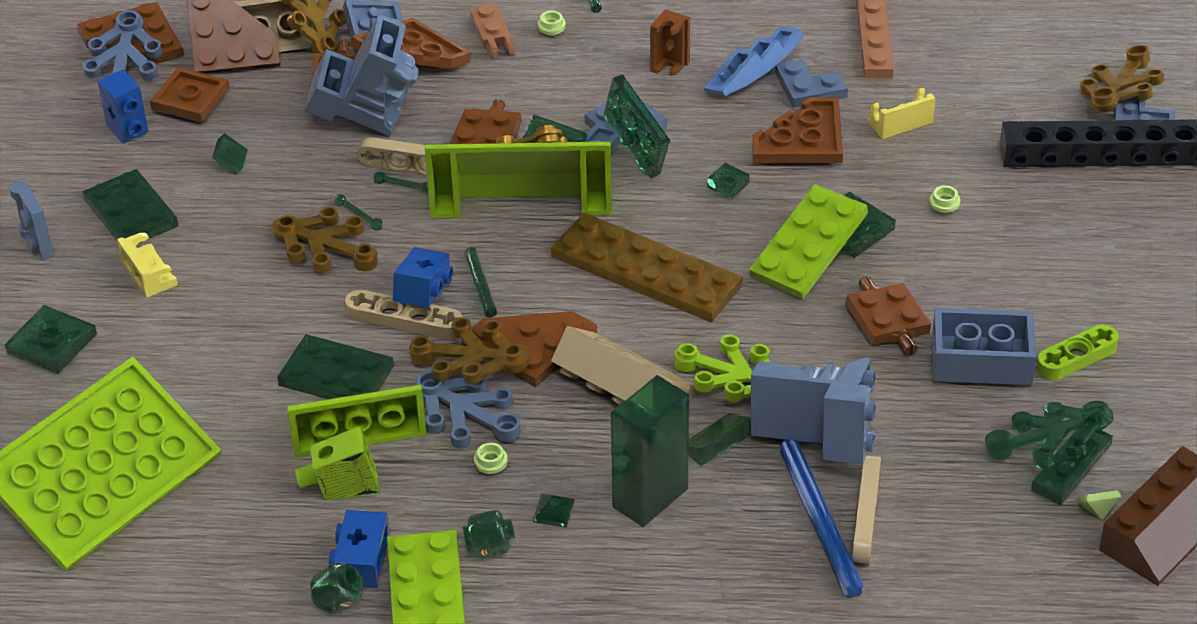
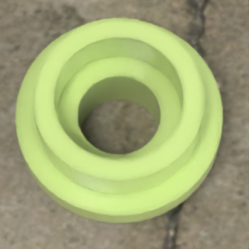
[538,11,566,36]
[930,185,960,213]
[474,443,508,474]

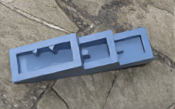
[704,26,804,96]

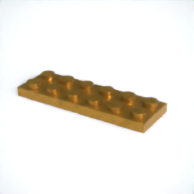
[551,213,743,323]

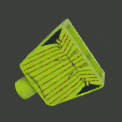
[295,426,380,500]

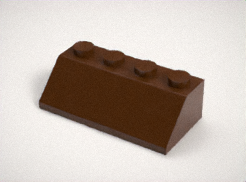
[1099,446,1197,586]

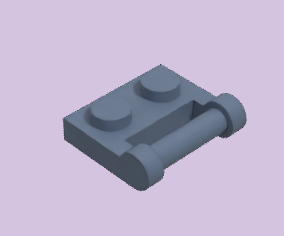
[9,181,54,261]

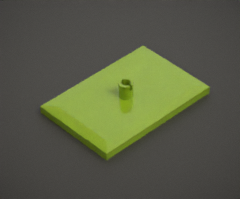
[0,356,222,572]

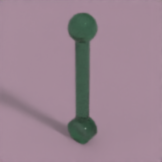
[373,172,428,193]
[335,194,383,231]

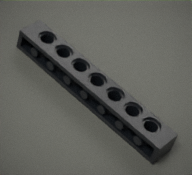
[1000,119,1197,167]

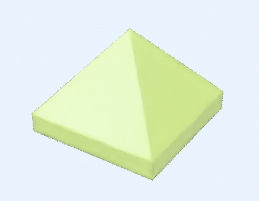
[1077,490,1121,520]

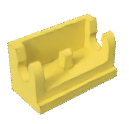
[868,88,935,139]
[117,233,178,298]

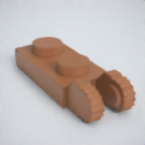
[470,3,515,58]

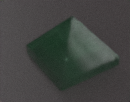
[533,494,575,528]

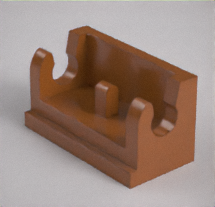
[650,9,690,76]

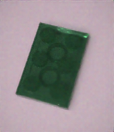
[604,74,670,179]
[83,169,179,243]
[277,334,394,399]

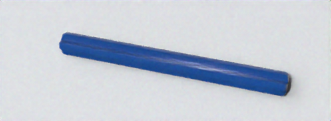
[780,439,863,598]

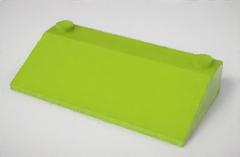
[424,142,612,218]

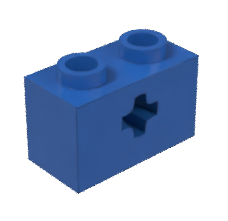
[97,69,148,143]
[393,247,453,308]
[329,510,390,588]

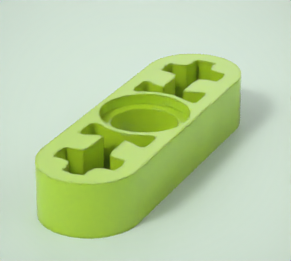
[1036,325,1119,380]

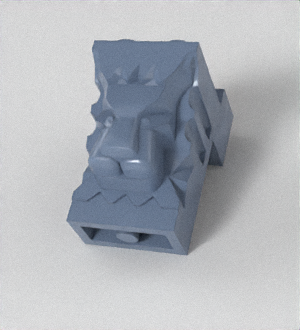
[304,14,419,136]
[751,358,876,464]

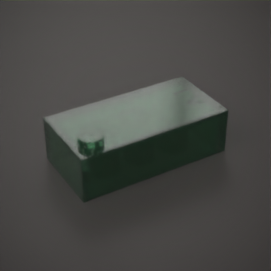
[611,375,689,527]

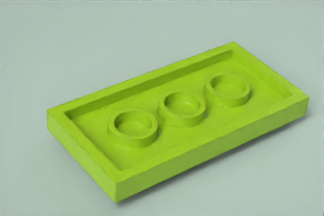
[749,184,868,300]
[387,530,465,624]

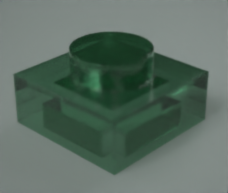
[212,133,248,175]
[707,162,750,199]

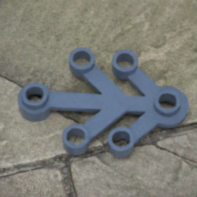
[83,10,162,80]
[414,371,521,448]

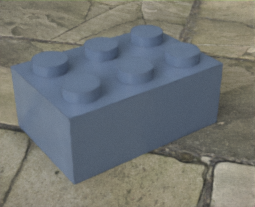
[932,308,1036,385]

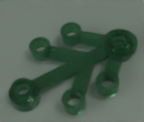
[985,401,1114,468]

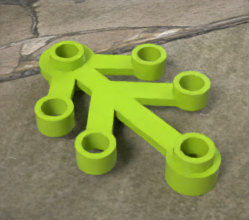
[674,335,770,402]

